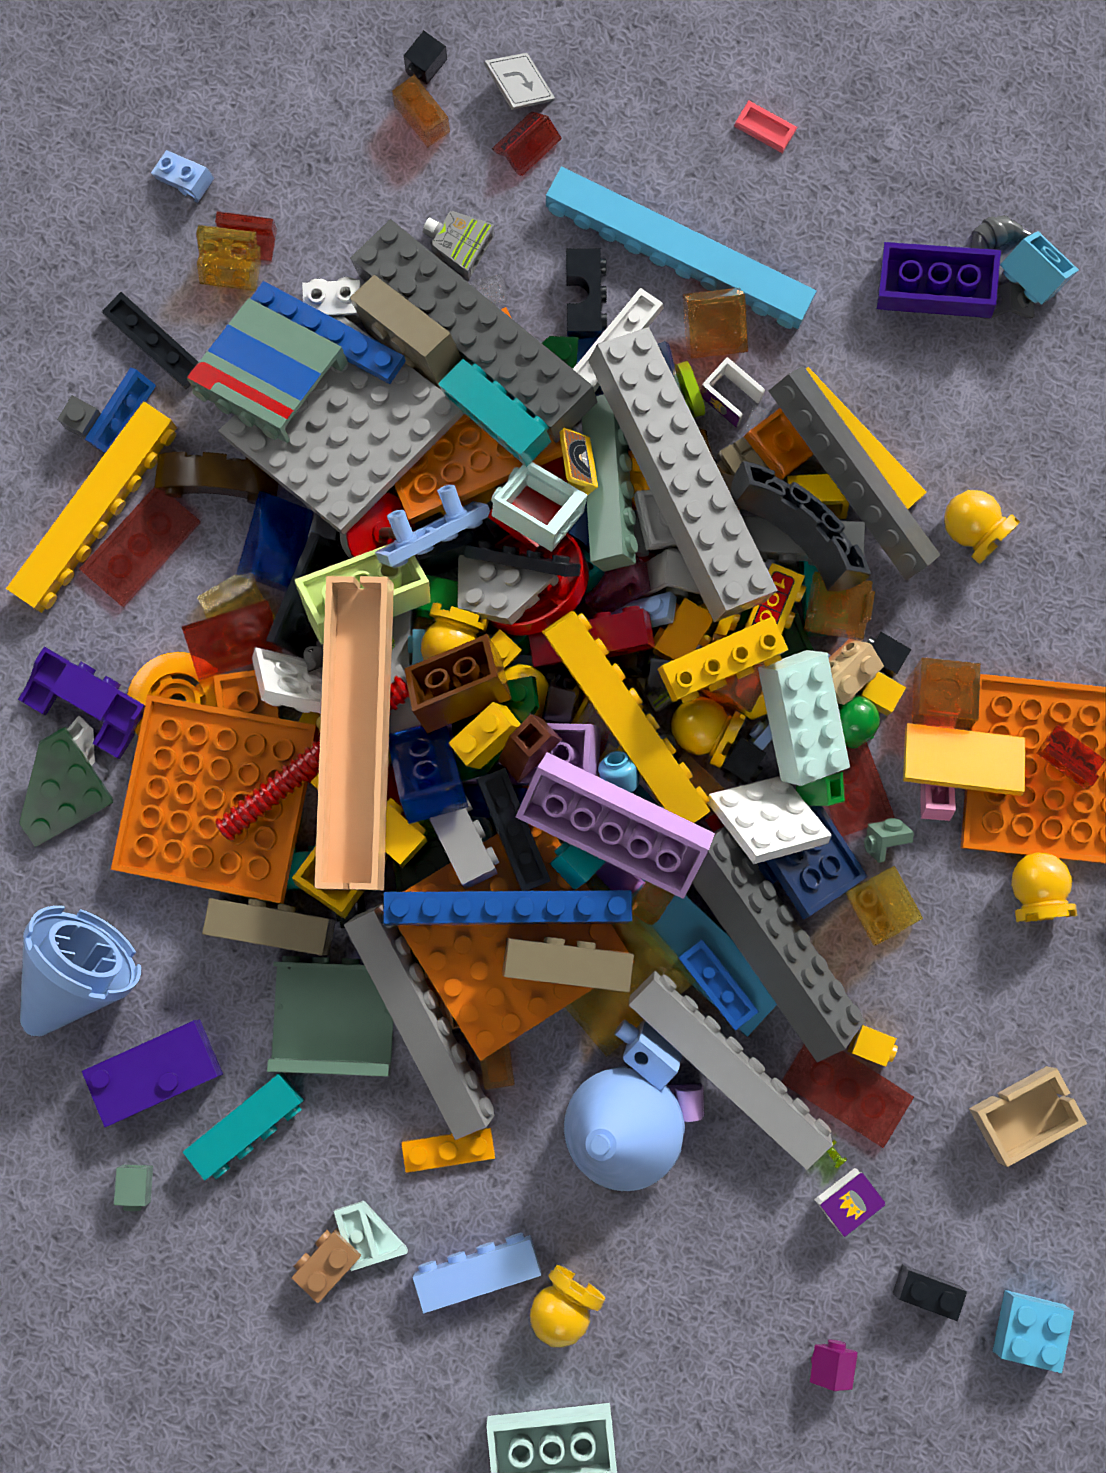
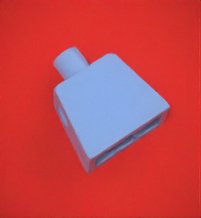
[614,1019,682,1091]

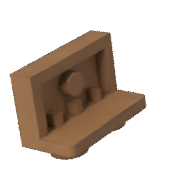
[292,1228,361,1303]

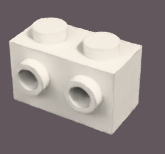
[302,277,361,323]

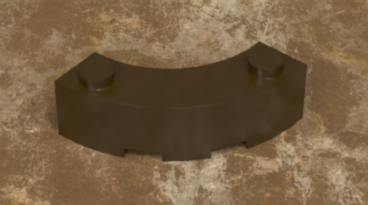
[154,452,278,505]

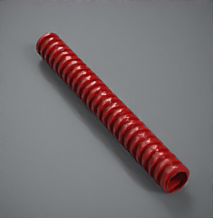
[215,676,410,841]

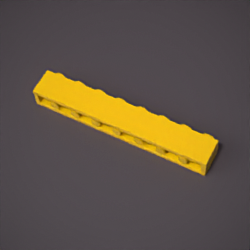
[6,401,177,613]
[542,611,711,823]

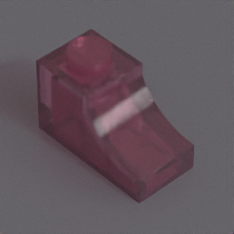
[585,554,651,613]

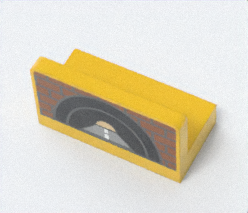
[559,428,598,495]

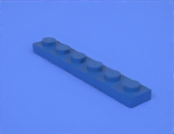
[250,281,406,384]

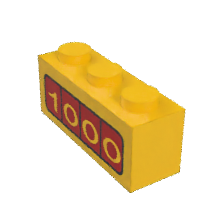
[744,563,806,641]

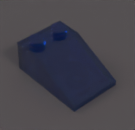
[236,491,313,592]
[389,725,469,824]

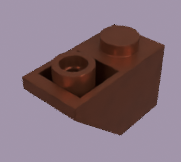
[498,714,562,783]

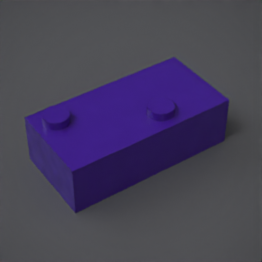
[876,242,1001,318]
[81,1019,223,1127]

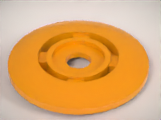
[127,652,221,736]

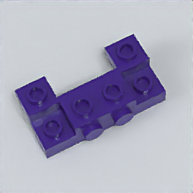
[18,646,145,759]

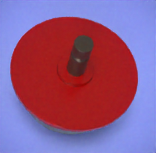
[340,493,416,559]

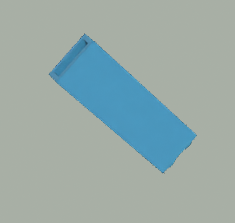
[627,879,777,1037]

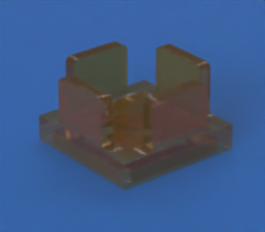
[804,571,875,641]

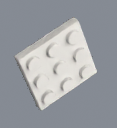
[252,647,323,714]
[707,776,832,864]

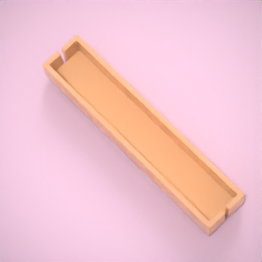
[315,576,394,891]

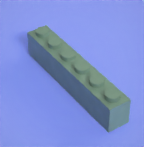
[582,394,638,572]

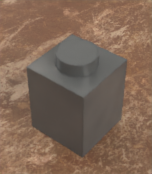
[57,395,101,439]

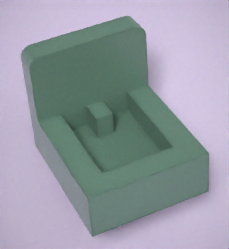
[864,818,914,863]

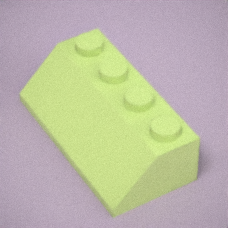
[295,544,431,645]

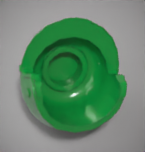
[838,696,880,749]

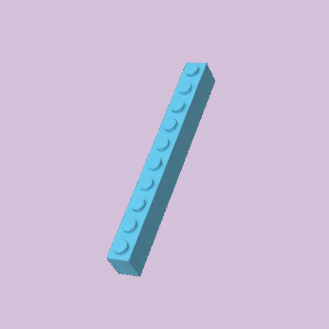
[546,166,817,329]

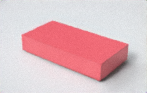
[734,100,797,154]

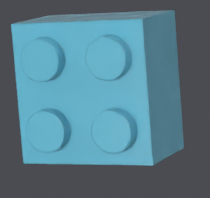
[1000,231,1079,305]
[993,1290,1074,1373]

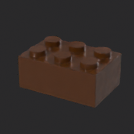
[404,634,511,734]

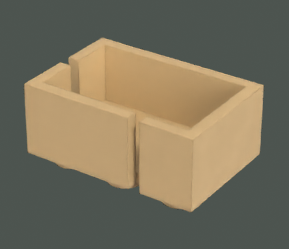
[969,1066,1087,1167]

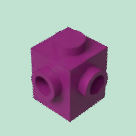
[810,1339,858,1391]

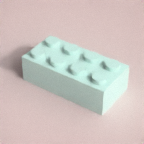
[758,650,850,786]
[487,1403,617,1473]

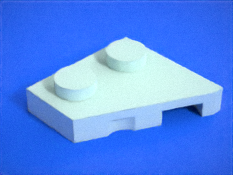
[334,1201,408,1271]

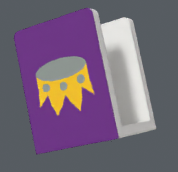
[700,357,765,428]
[814,1168,885,1237]

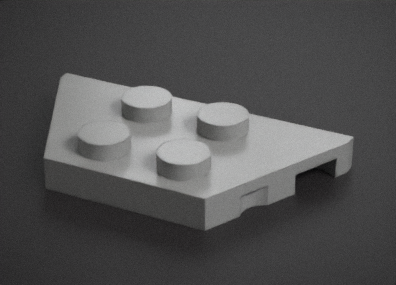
[458,555,559,625]

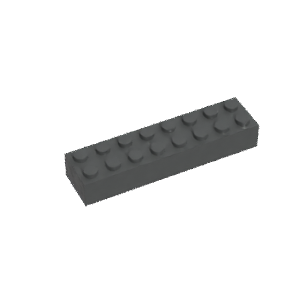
[692,826,865,1062]

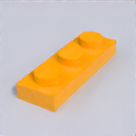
[401,1127,495,1173]

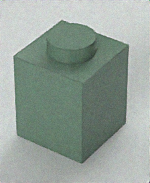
[114,1164,153,1211]

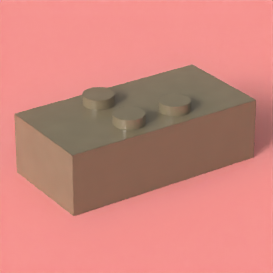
[349,275,462,390]
[202,898,336,955]
[502,936,634,992]

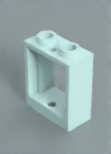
[491,462,587,552]

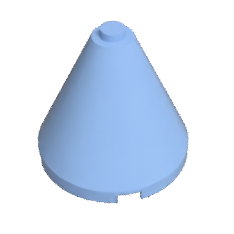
[20,906,141,1036]
[564,1067,685,1191]

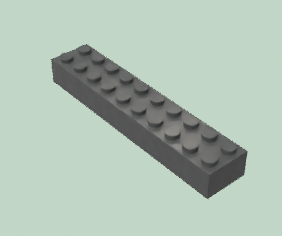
[350,219,598,443]

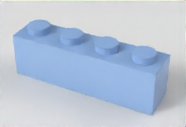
[413,1233,541,1314]

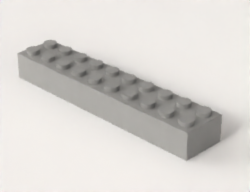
[588,327,778,622]

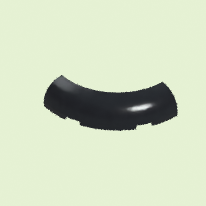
[731,461,872,592]

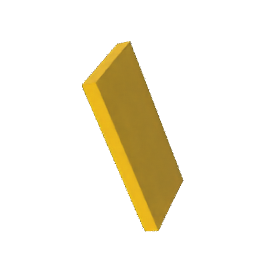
[903,723,1025,796]

